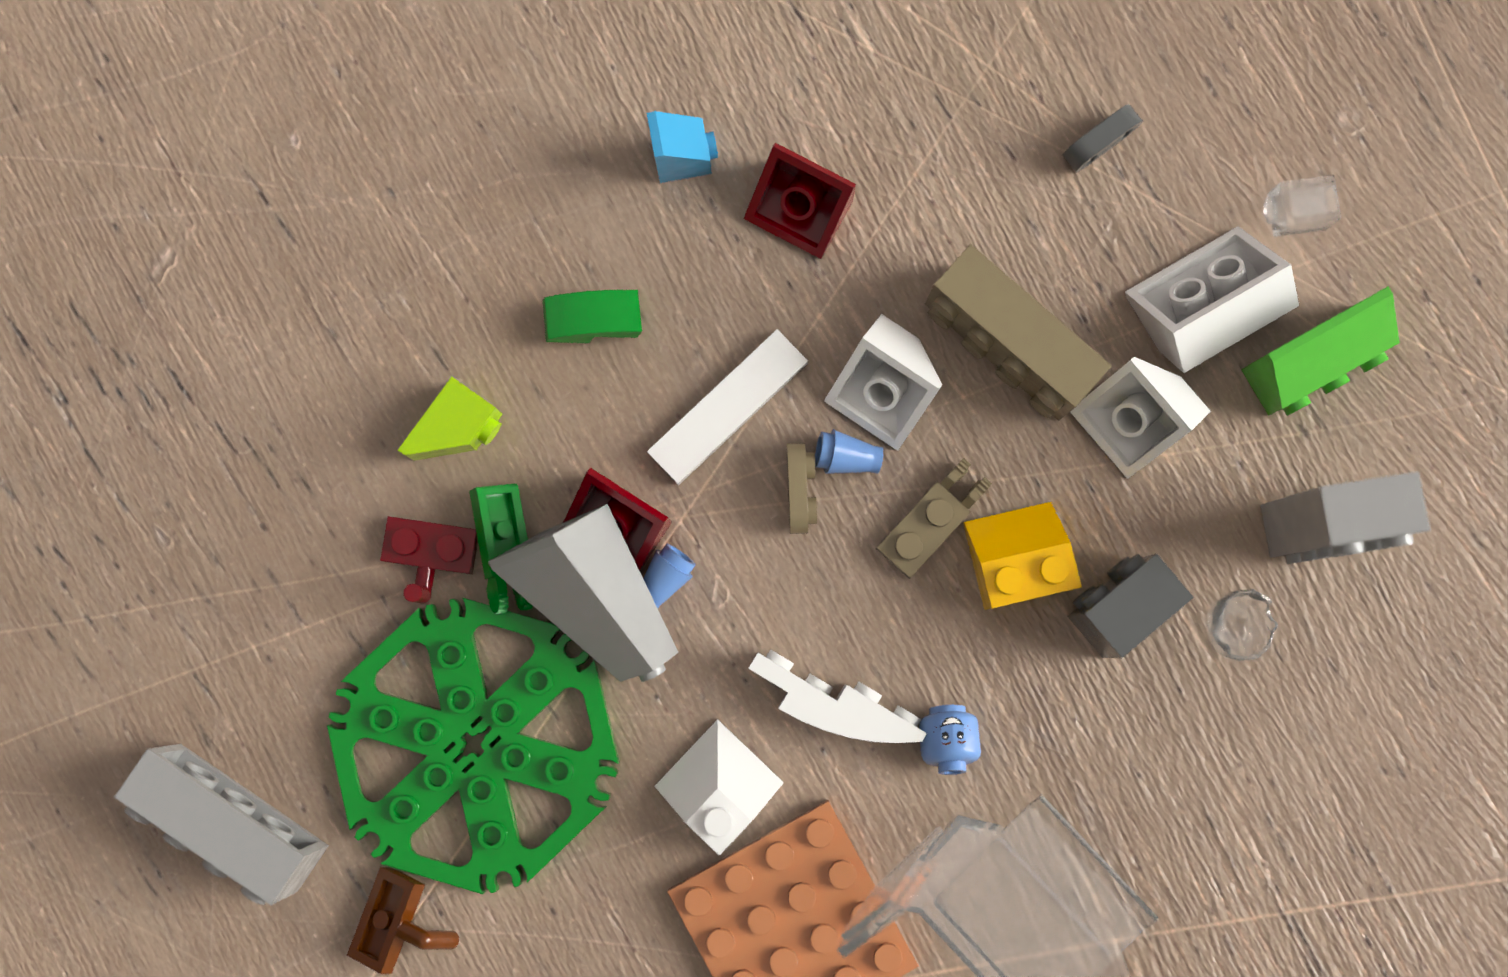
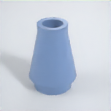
[815,429,883,474]
[643,543,696,608]

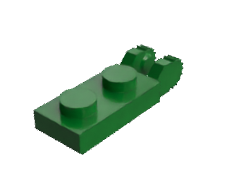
[469,483,533,614]

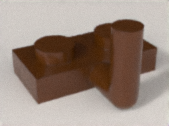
[347,867,459,974]

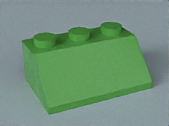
[1241,286,1400,416]

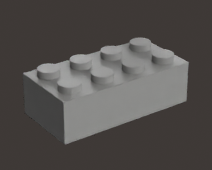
[1260,472,1430,564]
[114,744,329,905]

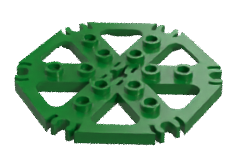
[327,598,620,894]

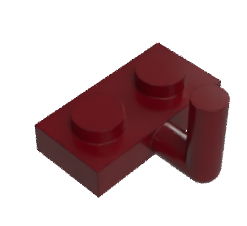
[380,516,478,604]

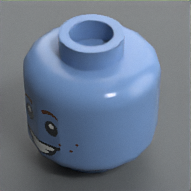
[919,705,981,775]

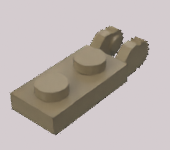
[876,458,992,579]

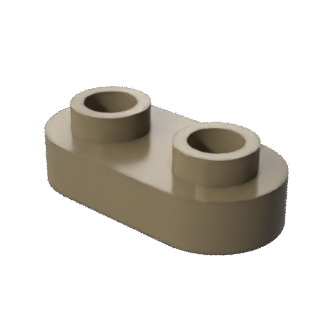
[787,443,817,534]

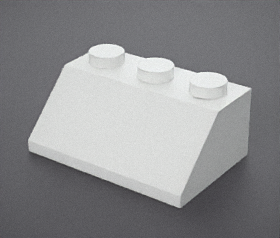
[1125,226,1299,373]

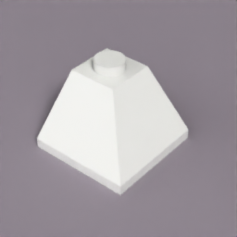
[824,314,942,451]
[1070,357,1211,479]
[655,719,784,856]

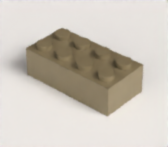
[925,244,1112,421]

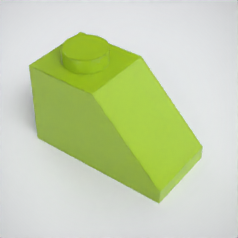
[398,376,503,461]

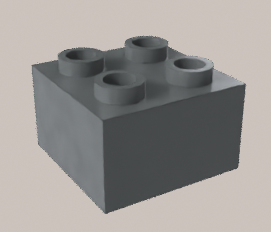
[1068,554,1194,658]

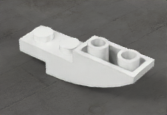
[748,650,927,743]

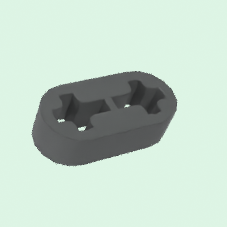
[1062,104,1143,173]

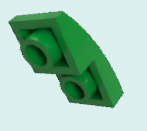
[542,290,642,343]

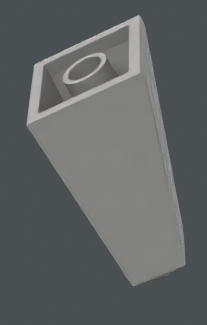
[488,504,679,682]

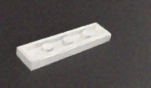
[647,329,808,485]

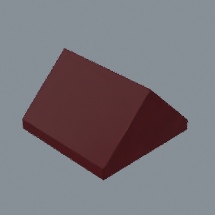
[743,143,856,259]
[563,468,672,571]

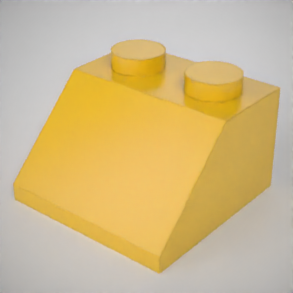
[963,502,1082,610]

